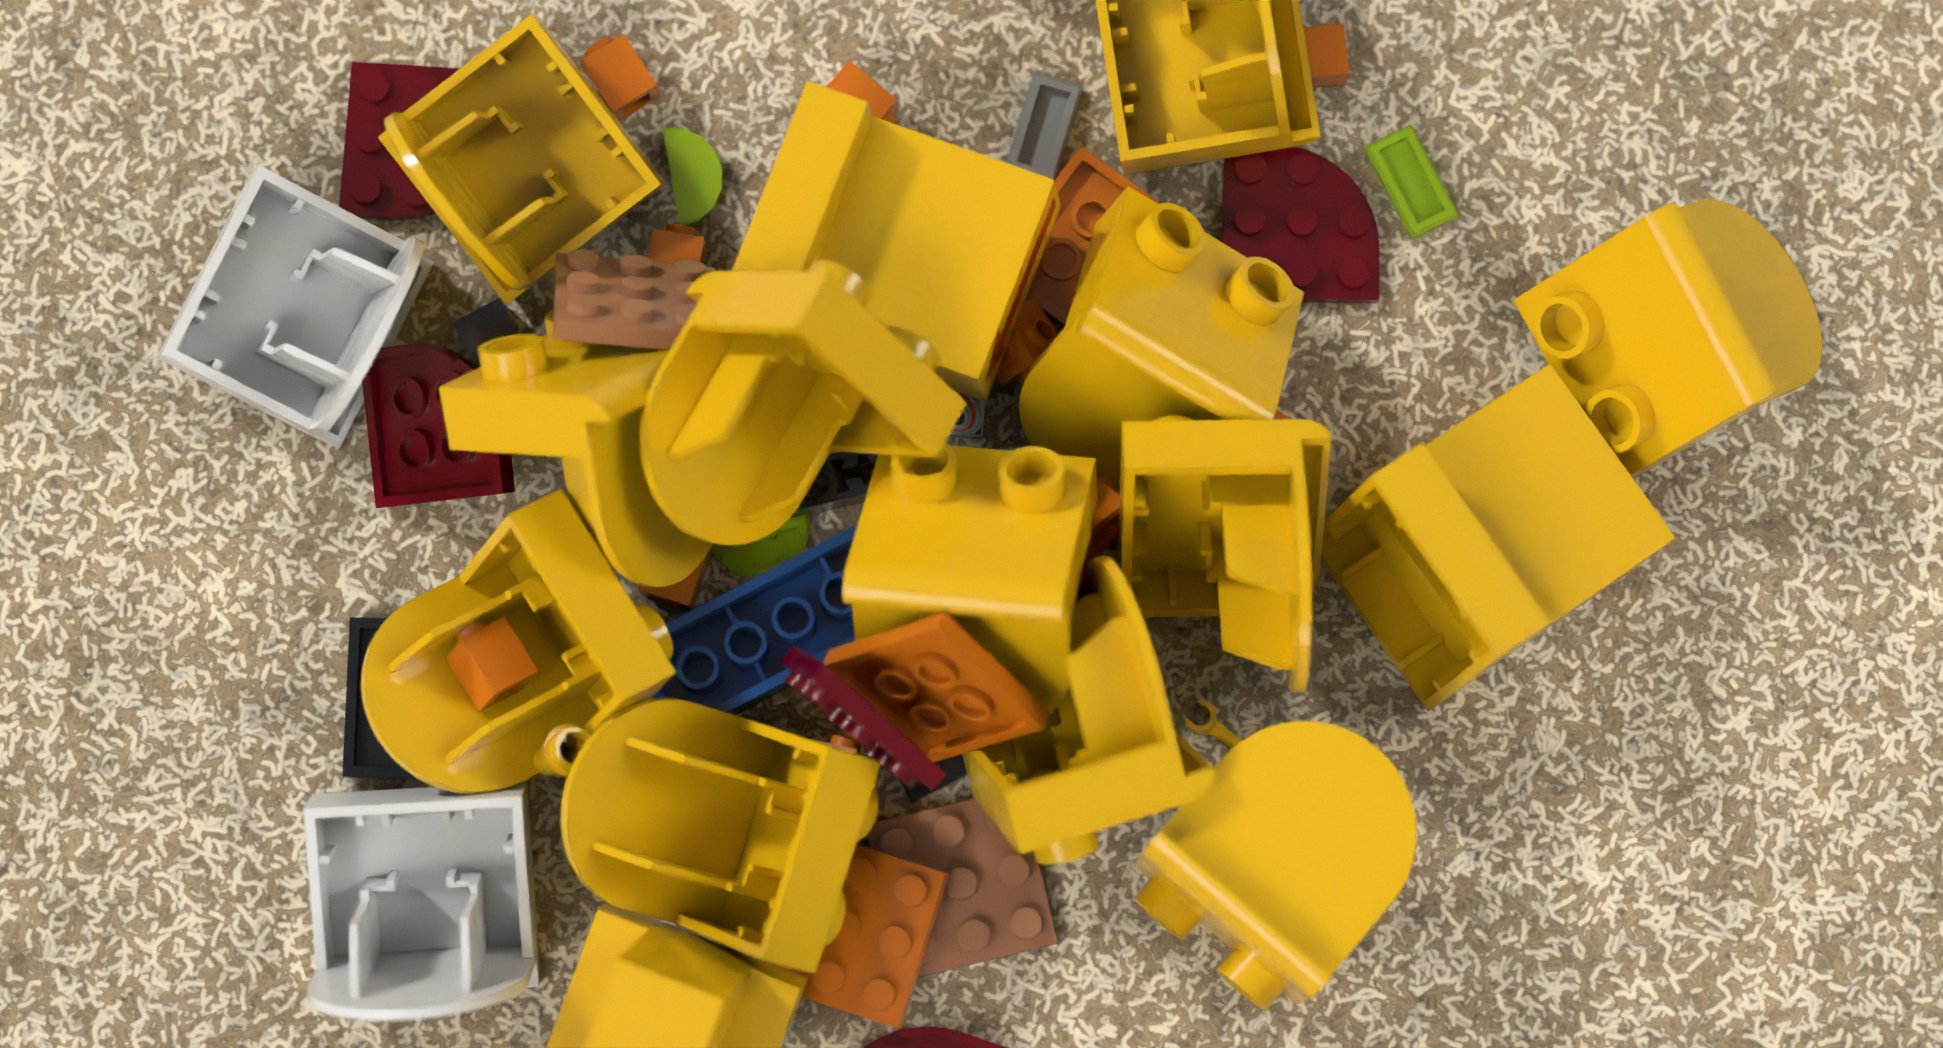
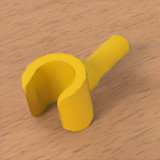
[1184,700,1242,748]

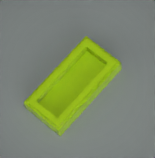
[1363,124,1459,240]

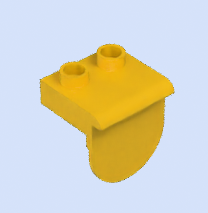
[1095,0,1321,175]
[378,14,666,305]
[1019,186,1304,495]
[1513,199,1822,478]
[640,260,967,545]
[439,310,713,587]
[1118,415,1331,693]
[843,442,1098,714]
[361,489,676,795]
[962,555,1215,865]
[561,698,881,974]
[1133,721,1417,1012]

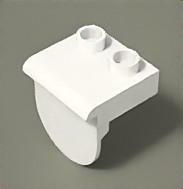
[156,165,434,448]
[303,782,540,1020]

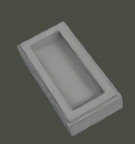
[1006,72,1083,180]

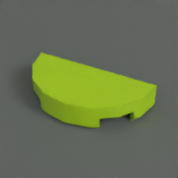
[662,128,723,227]
[711,514,810,579]

